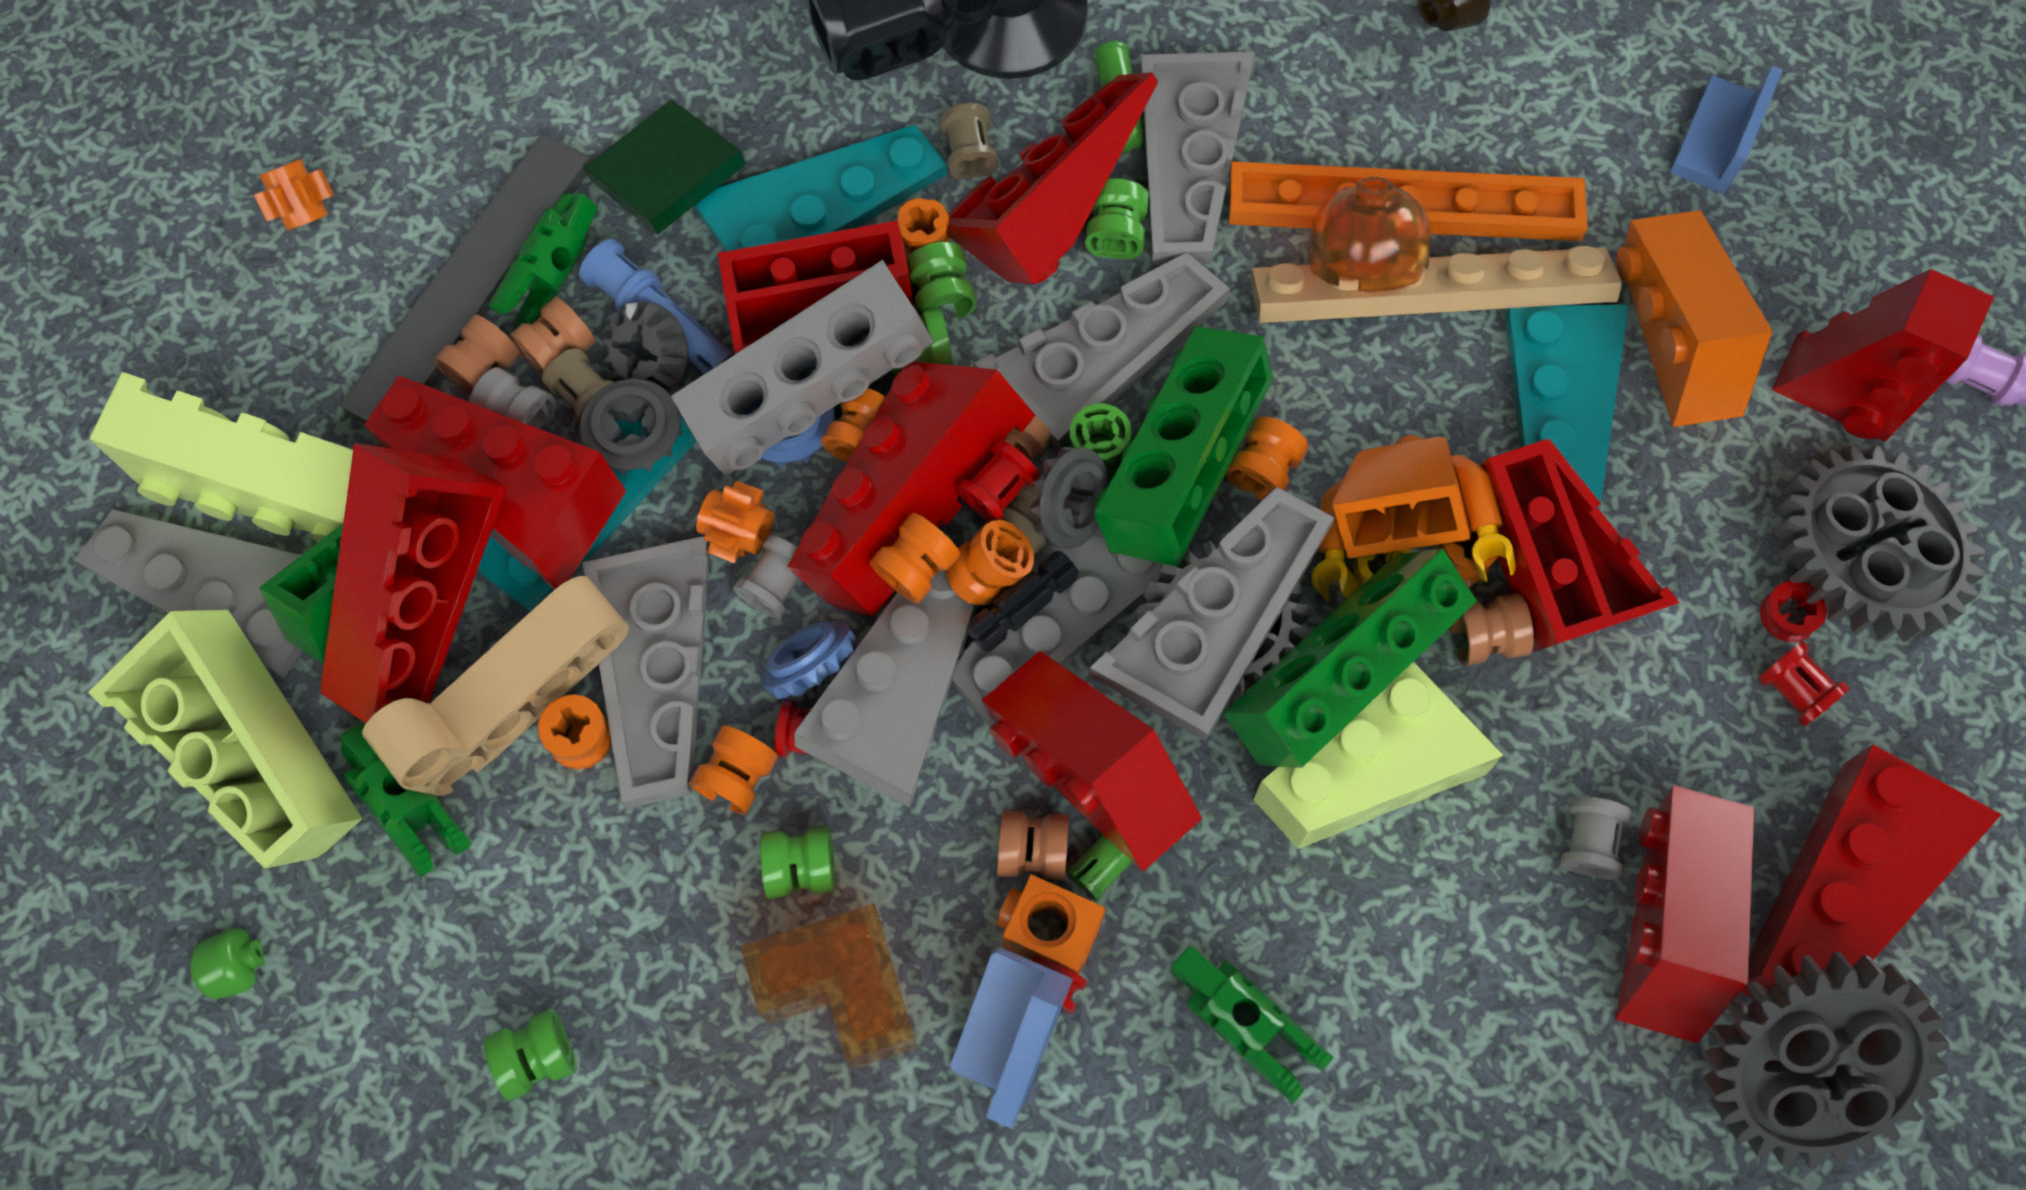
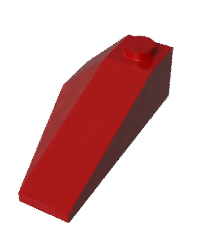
[947,72,1158,284]

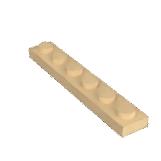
[1251,246,1622,323]

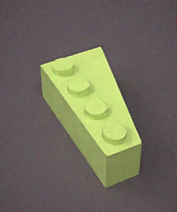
[89,372,353,542]
[88,610,363,869]

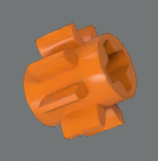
[253,159,334,231]
[696,480,774,564]

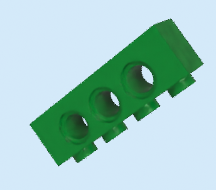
[1094,326,1274,567]
[1223,548,1477,768]

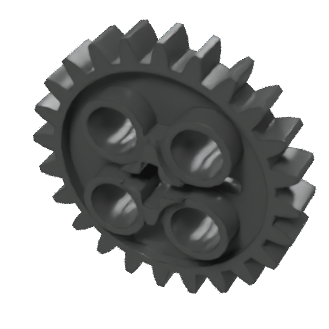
[1773,444,1986,642]
[1703,952,1950,1169]

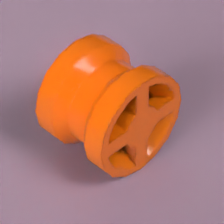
[538,694,612,770]

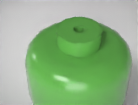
[190,927,264,999]

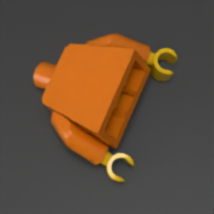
[1311,435,1516,603]

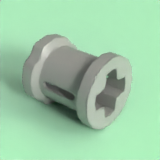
[733,535,800,619]
[1560,797,1632,880]

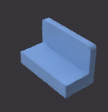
[1669,66,1783,194]
[950,948,1073,1129]

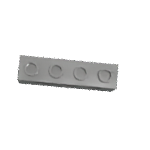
[671,260,934,476]

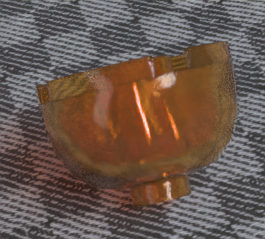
[1308,177,1432,292]

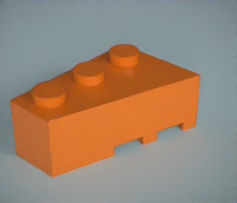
[1617,210,1773,427]

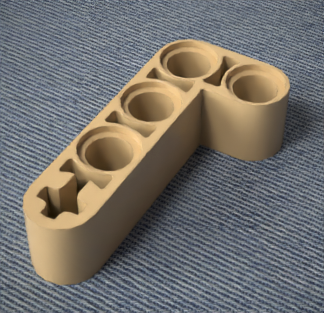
[362,576,629,796]

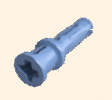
[579,239,735,374]

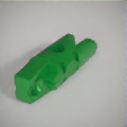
[489,193,598,328]
[340,723,472,877]
[1171,946,1334,1104]

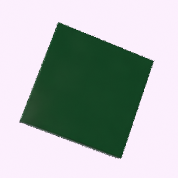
[584,99,746,235]

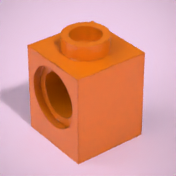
[996,874,1106,975]

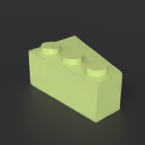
[1253,662,1503,849]

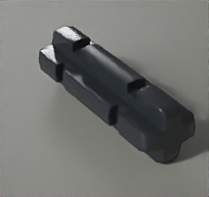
[967,551,1079,652]

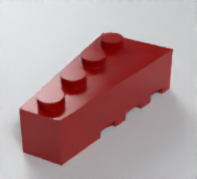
[787,362,1036,617]
[364,375,626,590]
[320,443,507,723]
[1741,744,2002,1000]

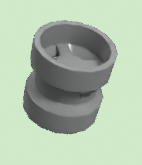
[469,367,556,430]

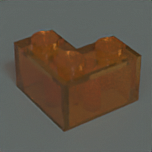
[741,903,919,1069]

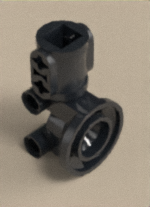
[805,0,1087,80]

